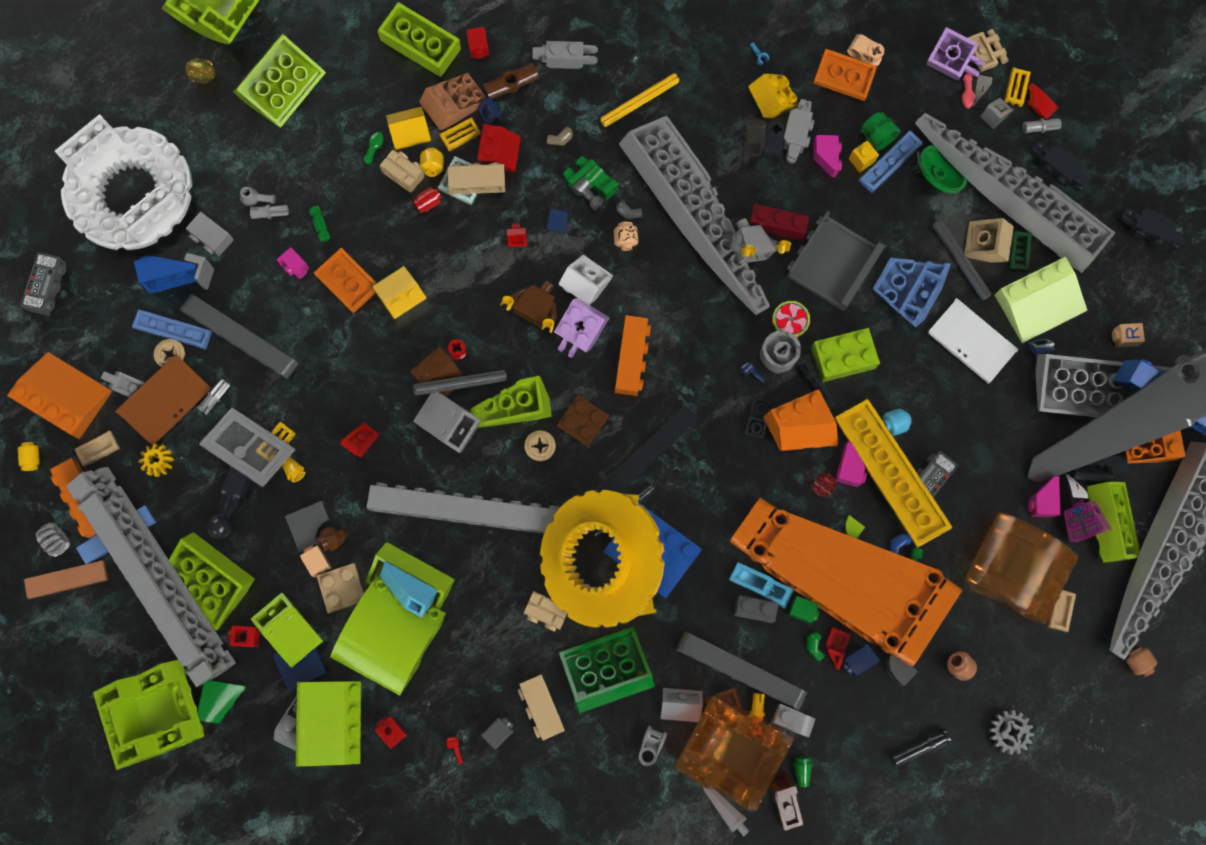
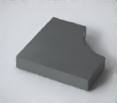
[285,501,330,552]

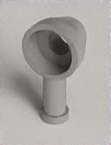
[239,187,276,207]

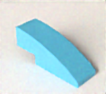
[729,563,794,609]

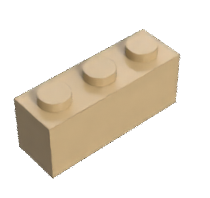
[448,162,505,195]
[518,675,565,740]

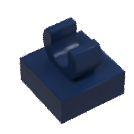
[478,98,503,124]
[1028,338,1055,359]

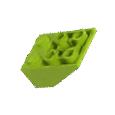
[251,593,323,668]

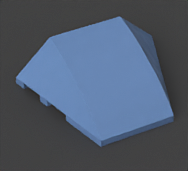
[873,258,951,328]

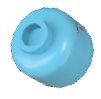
[882,409,911,436]

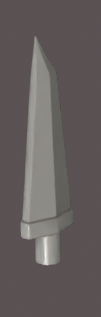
[702,778,749,836]

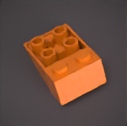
[1125,430,1186,464]

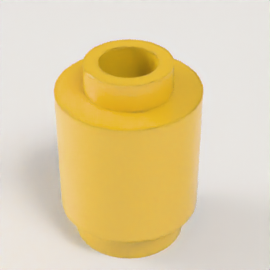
[17,442,40,471]

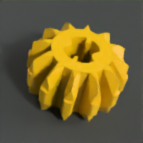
[138,444,174,477]

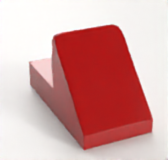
[341,423,379,457]

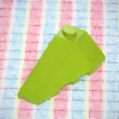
[471,376,552,428]

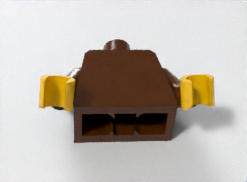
[500,281,558,333]

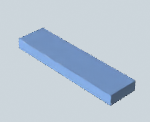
[859,131,923,193]
[132,309,212,350]
[76,505,156,564]

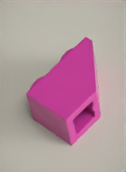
[813,135,842,177]

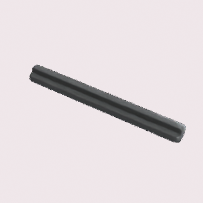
[933,220,991,300]
[413,370,507,395]

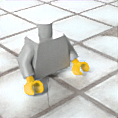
[731,219,791,264]

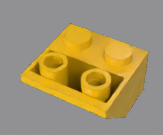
[748,74,799,118]

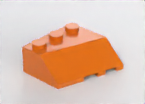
[763,389,838,451]

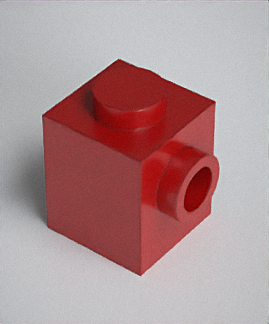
[375,716,408,749]

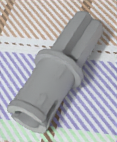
[1023,118,1061,133]
[250,204,289,219]
[197,379,230,415]

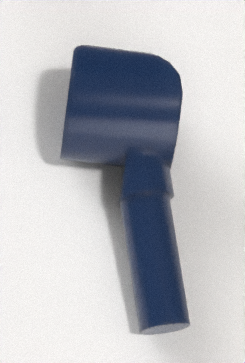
[740,363,765,383]

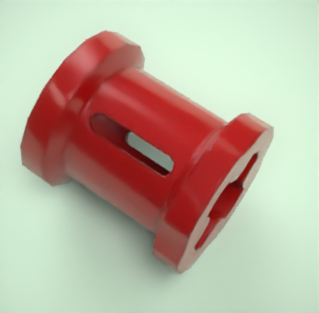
[448,339,466,360]

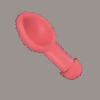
[961,74,975,108]

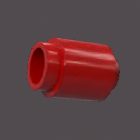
[413,187,442,213]

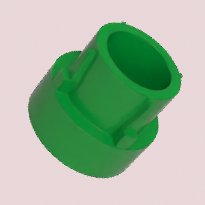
[861,112,900,151]

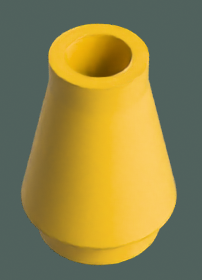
[282,457,305,482]

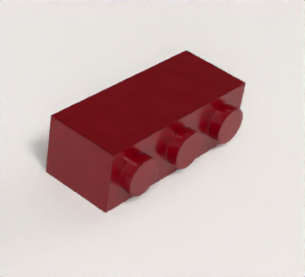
[749,204,809,241]

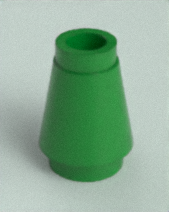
[792,756,812,787]

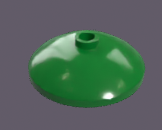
[919,145,967,193]

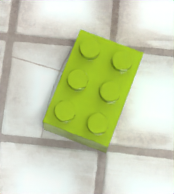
[811,328,880,382]

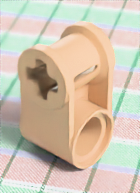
[847,34,884,66]

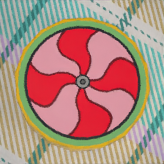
[772,301,810,337]

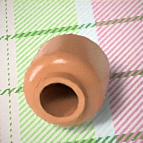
[1126,646,1157,677]
[947,651,977,681]

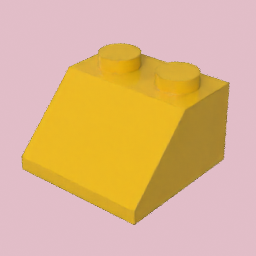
[372,266,426,319]

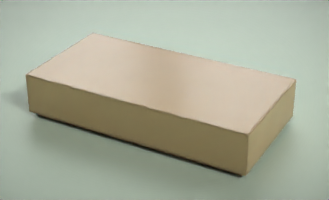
[75,431,120,467]
[1047,589,1076,632]

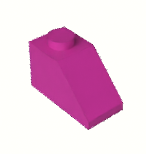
[835,442,867,487]
[1028,476,1060,517]

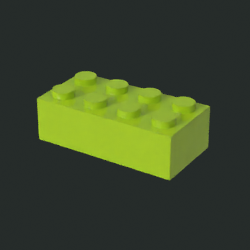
[378,2,461,77]

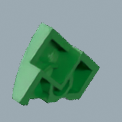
[197,680,246,723]

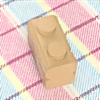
[380,150,424,193]
[524,591,567,632]

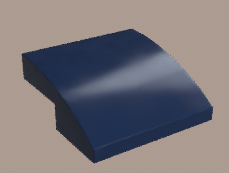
[273,647,328,692]

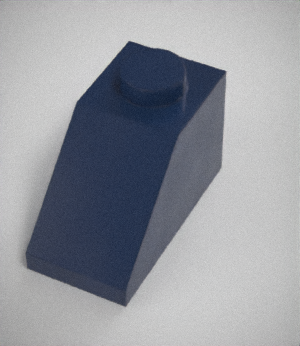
[843,644,880,676]

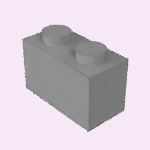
[186,212,233,256]

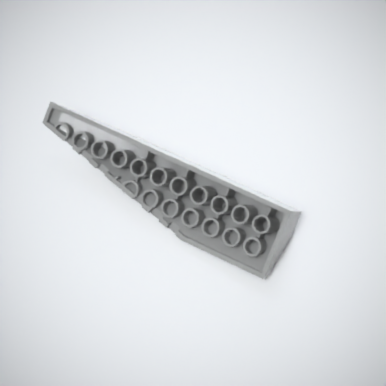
[619,116,770,315]
[1109,441,1206,660]

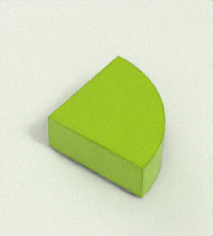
[845,515,865,539]

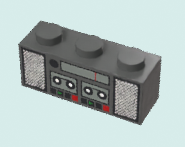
[20,252,66,316]
[916,451,959,497]

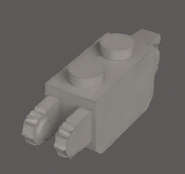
[532,41,598,69]
[783,99,815,163]

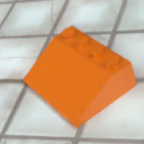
[7,352,112,439]

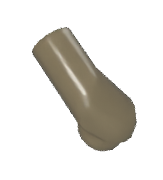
[547,127,573,146]

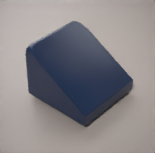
[547,208,569,234]

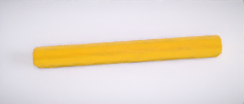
[600,73,679,127]

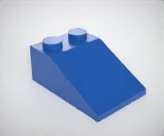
[134,256,198,293]

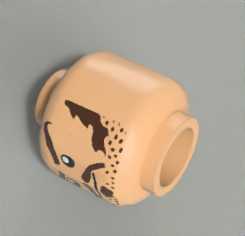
[614,222,639,251]

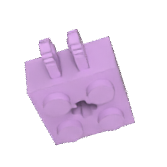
[926,27,985,81]
[554,298,610,358]

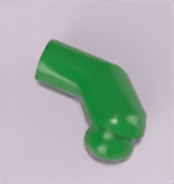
[806,631,825,662]

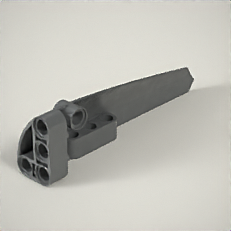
[1027,350,1206,483]

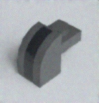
[885,645,918,686]

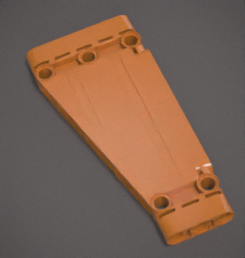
[730,497,962,667]

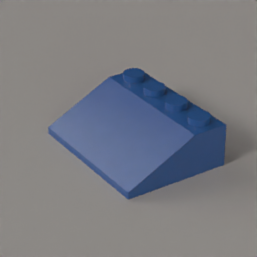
[603,503,702,599]

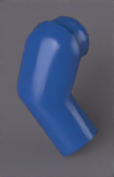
[890,533,911,555]

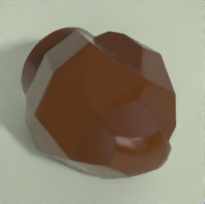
[316,527,346,552]

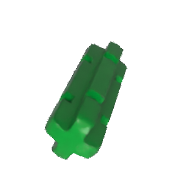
[309,206,330,242]

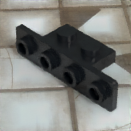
[1072,454,1130,483]

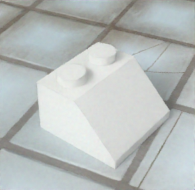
[559,255,613,305]

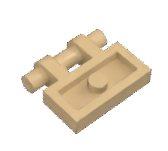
[968,29,1009,72]

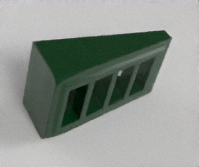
[1009,231,1032,270]

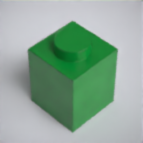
[787,596,820,624]

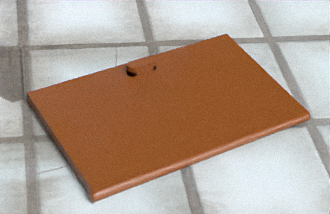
[115,354,212,446]

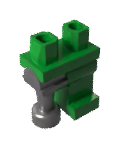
[563,156,619,210]

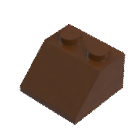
[410,346,463,396]

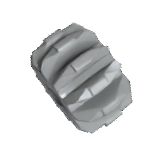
[36,522,70,557]

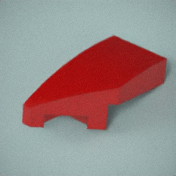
[1028,84,1058,120]
[825,627,851,670]

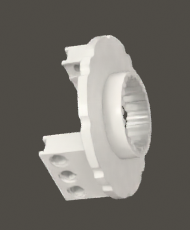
[55,114,192,250]

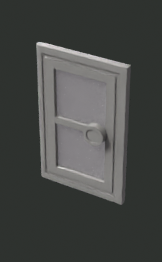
[199,408,295,487]

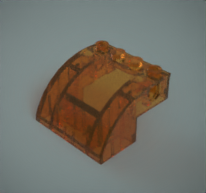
[965,512,1078,625]
[675,696,794,810]

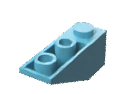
[380,561,437,618]

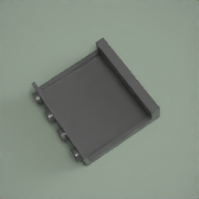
[787,211,885,311]

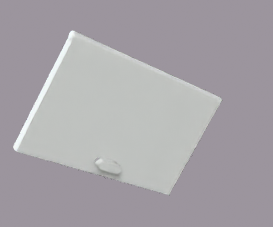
[927,298,1018,384]

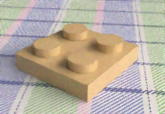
[317,563,364,614]

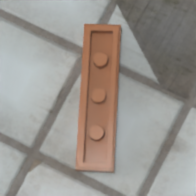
[24,560,108,599]

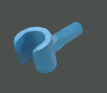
[750,42,769,65]

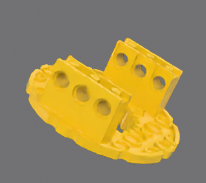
[540,490,664,627]

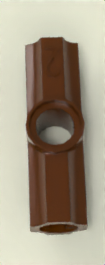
[483,63,539,99]

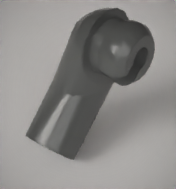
[616,201,642,219]

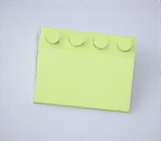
[995,257,1087,343]

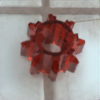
[811,472,837,498]

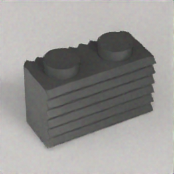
[734,595,778,623]
[482,717,514,749]

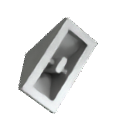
[980,98,1013,129]

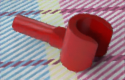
[447,737,463,765]

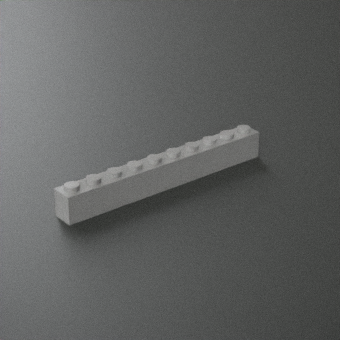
[367,483,560,534]

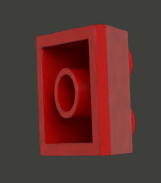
[478,124,521,172]

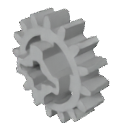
[989,711,1034,755]

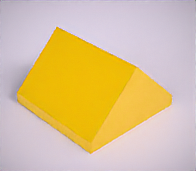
[386,107,431,150]

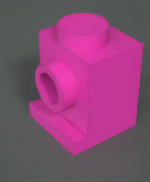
[277,247,309,279]

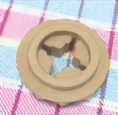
[154,339,186,367]
[525,431,555,462]

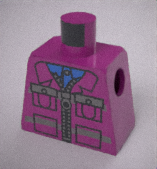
[1064,496,1111,542]

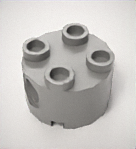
[760,331,801,374]

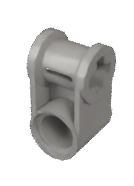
[638,725,667,766]

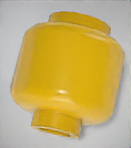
[420,148,444,177]

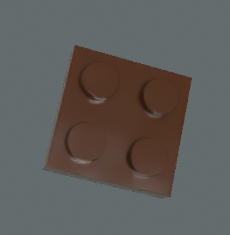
[557,395,610,448]

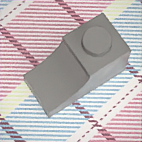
[771,704,815,738]

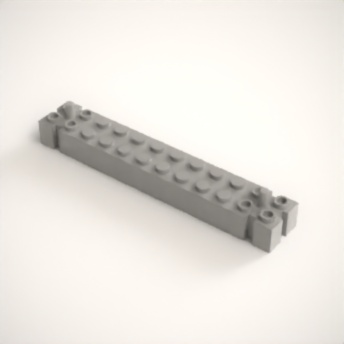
[66,467,236,687]

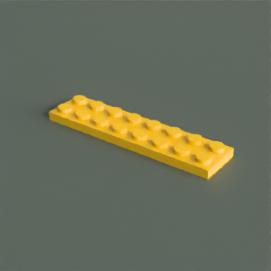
[835,399,952,548]

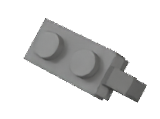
[101,371,144,397]

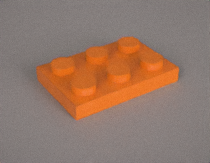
[813,49,877,101]
[314,248,377,314]

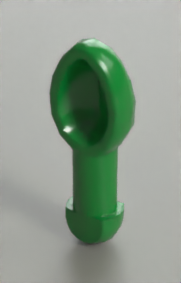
[364,131,384,164]

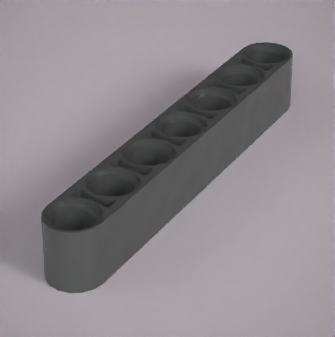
[180,294,298,379]
[676,631,807,711]

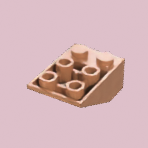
[419,73,487,130]

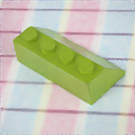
[1087,482,1140,563]
[366,542,455,610]

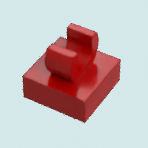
[507,223,527,247]

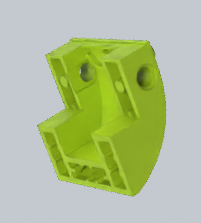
[162,0,259,44]
[330,576,446,695]
[93,660,204,770]

